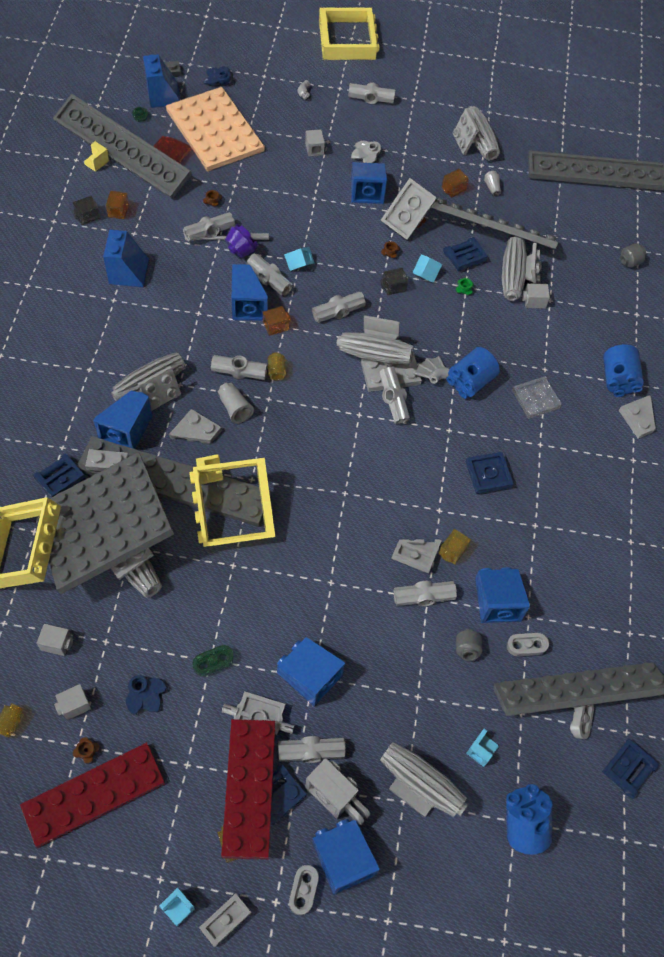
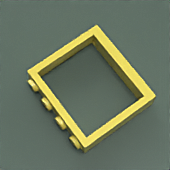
[319,8,379,60]
[189,458,275,547]
[0,497,61,588]

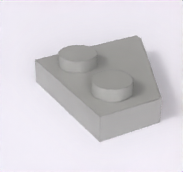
[619,395,655,439]
[392,539,442,573]

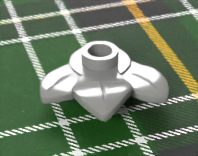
[351,141,381,163]

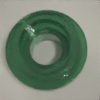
[132,107,148,122]

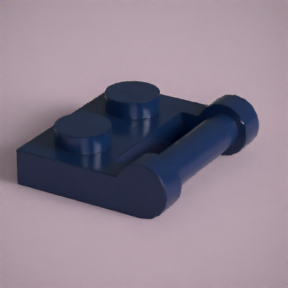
[443,237,488,271]
[33,453,85,498]
[602,739,659,799]
[270,764,307,826]

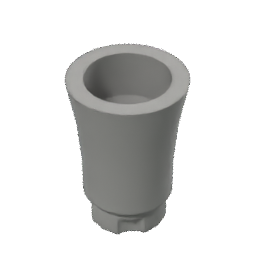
[218,383,254,424]

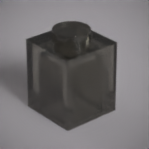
[72,196,101,225]
[380,268,408,295]

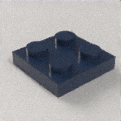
[465,452,514,494]

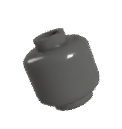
[620,243,647,268]
[456,629,483,661]

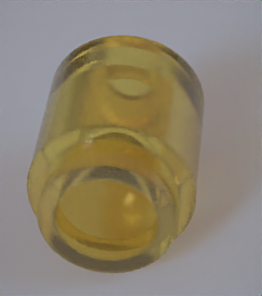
[267,352,286,381]
[0,703,24,738]

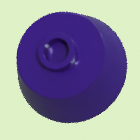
[225,223,259,258]

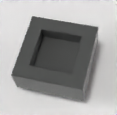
[165,61,181,77]

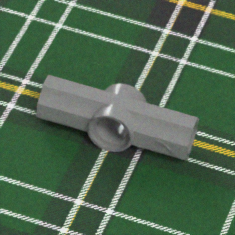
[348,83,395,104]
[183,212,235,242]
[247,253,292,296]
[312,292,366,323]
[211,355,268,380]
[379,367,410,424]
[393,581,457,606]
[278,736,345,763]

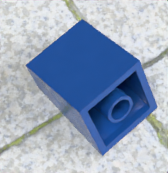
[143,54,181,108]
[351,162,387,204]
[103,230,149,287]
[231,264,268,321]
[93,390,153,449]
[475,567,530,623]
[277,637,345,706]
[312,819,380,895]

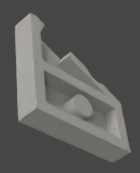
[169,409,222,444]

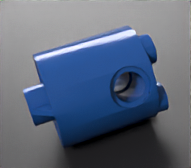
[603,344,644,397]
[446,347,500,399]
[506,784,553,855]

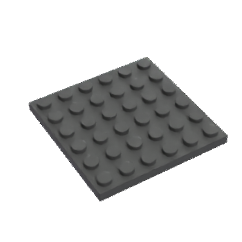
[36,452,174,594]

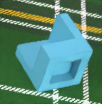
[284,247,314,271]
[413,254,442,283]
[466,728,498,767]
[160,888,195,927]

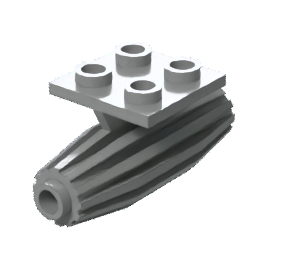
[453,106,500,161]
[502,236,541,301]
[337,316,414,364]
[111,352,186,411]
[111,548,162,598]
[380,742,468,817]

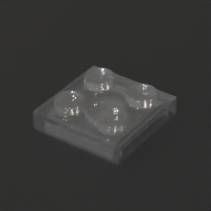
[512,376,562,419]

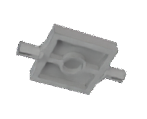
[222,691,295,736]

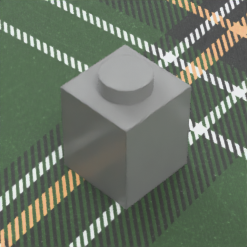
[305,129,325,156]
[522,284,550,308]
[37,624,73,656]
[54,684,91,720]

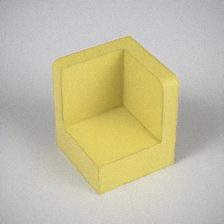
[84,141,109,172]
[196,454,223,485]

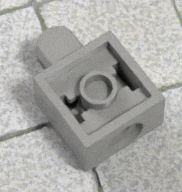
[305,758,370,825]

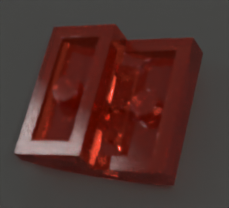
[153,136,192,164]

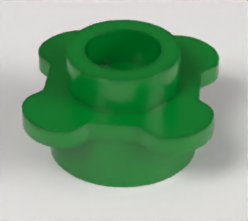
[456,278,474,295]

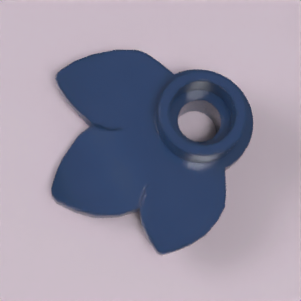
[203,66,231,85]
[126,675,167,715]

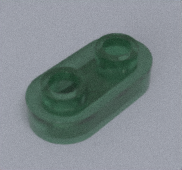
[192,645,234,676]

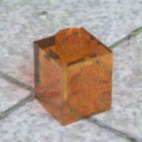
[442,169,469,197]
[106,191,129,219]
[263,306,291,336]

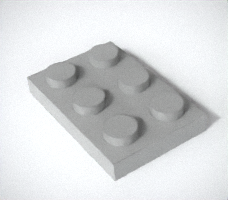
[381,178,437,240]
[361,352,422,392]

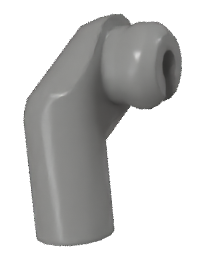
[297,80,311,100]

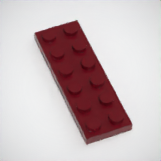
[221,719,275,860]
[20,743,165,848]

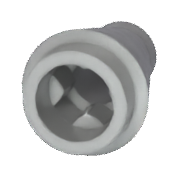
[484,171,501,196]

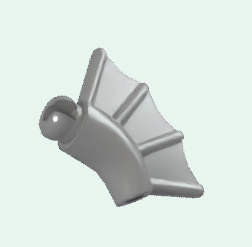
[413,356,449,384]

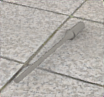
[185,233,269,240]

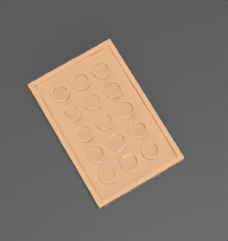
[166,87,264,172]

